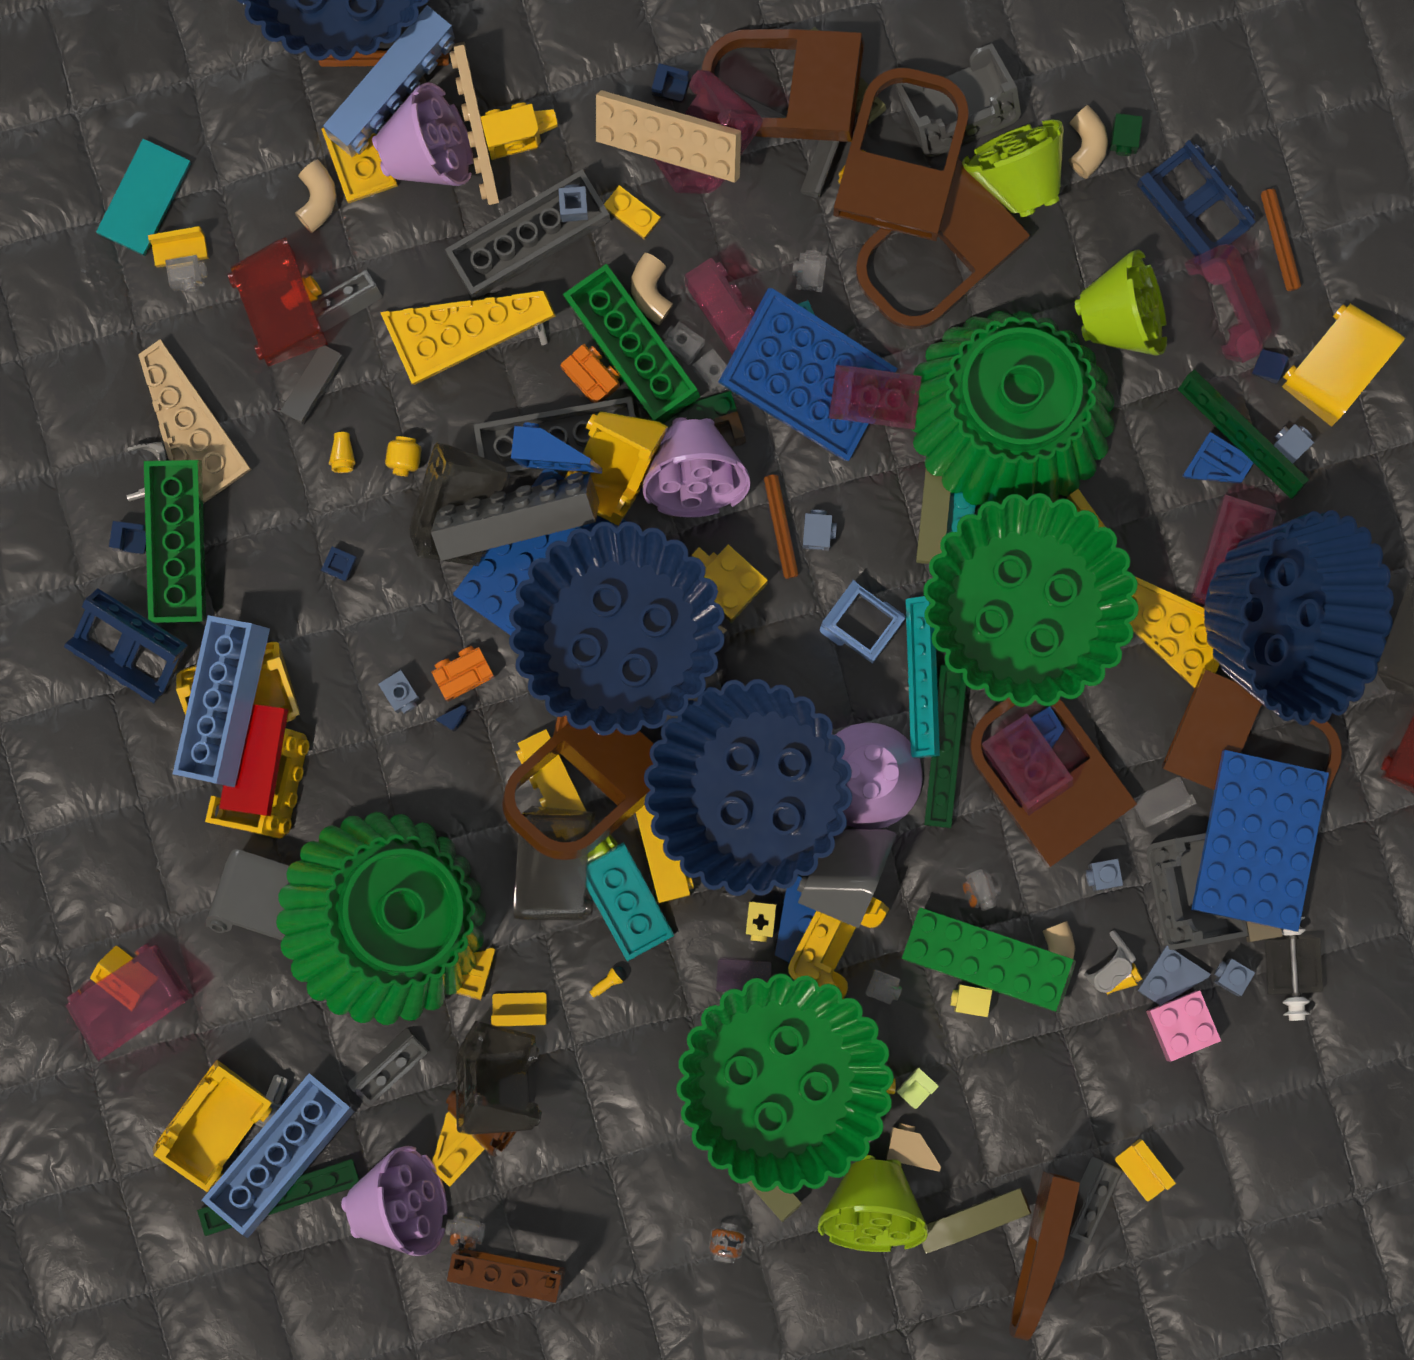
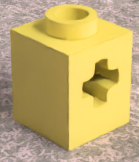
[746,902,776,942]
[950,985,992,1017]

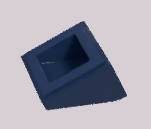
[1252,349,1289,384]
[436,705,468,732]

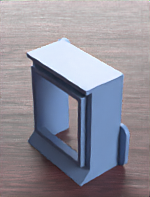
[820,580,905,664]

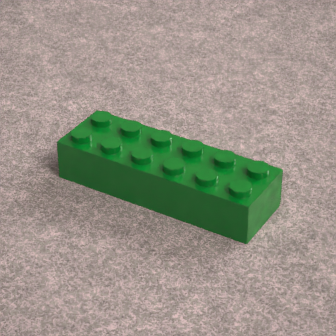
[563,264,700,424]
[144,460,206,623]
[902,907,1076,1013]

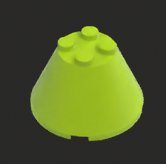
[962,120,1064,217]
[1075,250,1167,356]
[818,1155,928,1252]

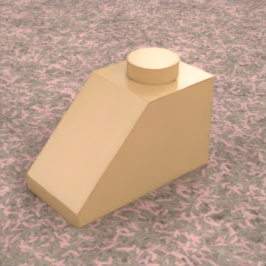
[885,1123,941,1172]

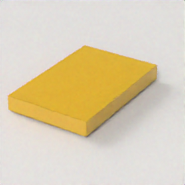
[321,128,398,204]

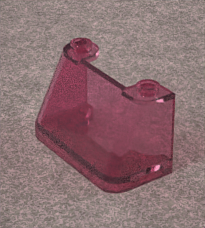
[653,70,763,194]
[1184,244,1272,363]
[65,943,193,1061]

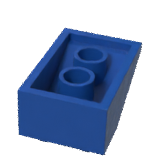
[511,423,602,473]

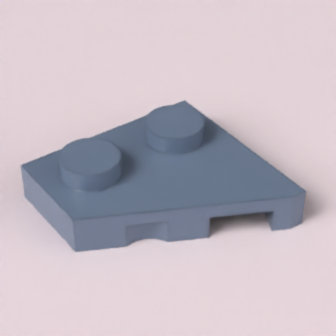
[1137,946,1211,1006]

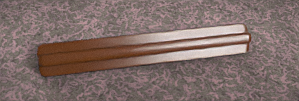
[1261,189,1301,291]
[764,474,798,579]

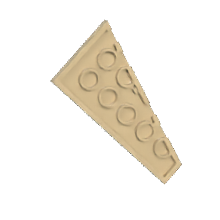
[450,42,499,205]
[138,340,252,504]

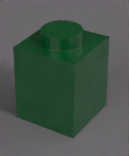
[1110,113,1142,156]

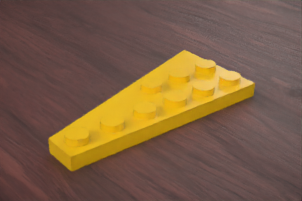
[380,291,556,385]
[1129,577,1220,689]

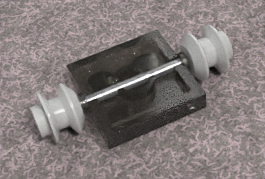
[1264,917,1323,1021]

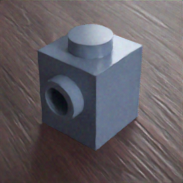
[558,184,588,222]
[1274,424,1314,464]
[802,510,837,551]
[378,670,420,714]
[1086,859,1123,891]
[1214,959,1255,996]

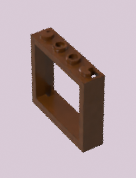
[447,1247,566,1303]

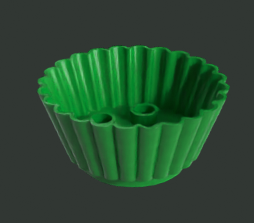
[907,310,1114,506]
[923,493,1139,707]
[276,812,486,1025]
[676,974,894,1194]

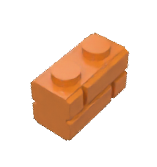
[560,344,620,403]
[431,646,495,702]

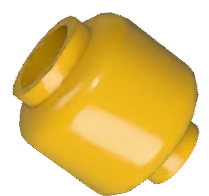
[385,436,422,477]

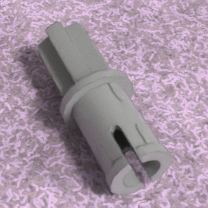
[254,1075,289,1127]

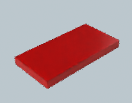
[219,704,289,816]

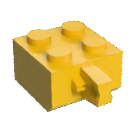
[480,102,558,160]
[692,544,768,623]

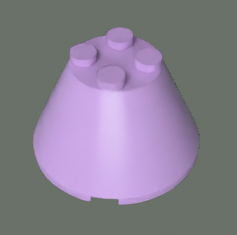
[372,82,473,186]
[643,418,750,517]
[835,723,923,829]
[341,1146,447,1256]

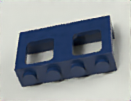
[1137,140,1256,266]
[64,588,188,704]

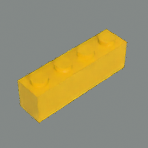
[516,729,594,841]
[636,805,694,904]

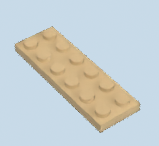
[596,90,741,183]

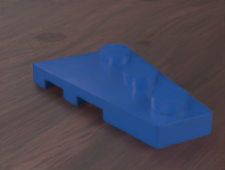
[775,876,816,963]

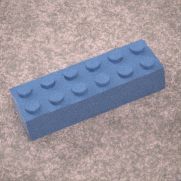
[323,5,455,157]
[173,615,270,787]
[202,1073,354,1238]

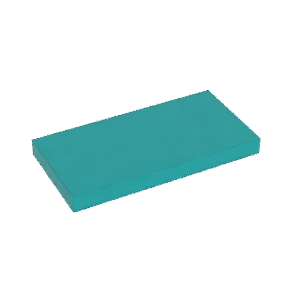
[96,139,191,256]
[576,842,674,961]

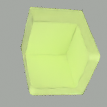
[896,1067,939,1109]

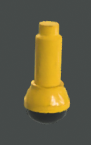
[589,966,626,998]

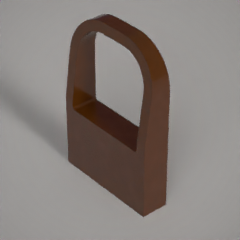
[698,29,865,142]
[833,68,968,241]
[856,158,1030,329]
[1161,668,1342,799]
[970,698,1137,868]
[502,723,653,860]
[1010,1171,1080,1341]

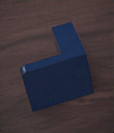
[652,63,689,103]
[109,521,146,554]

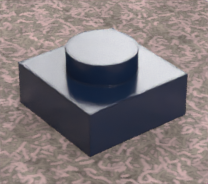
[321,546,357,582]

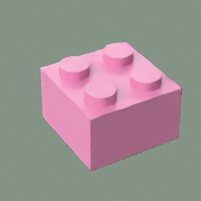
[1146,990,1221,1062]

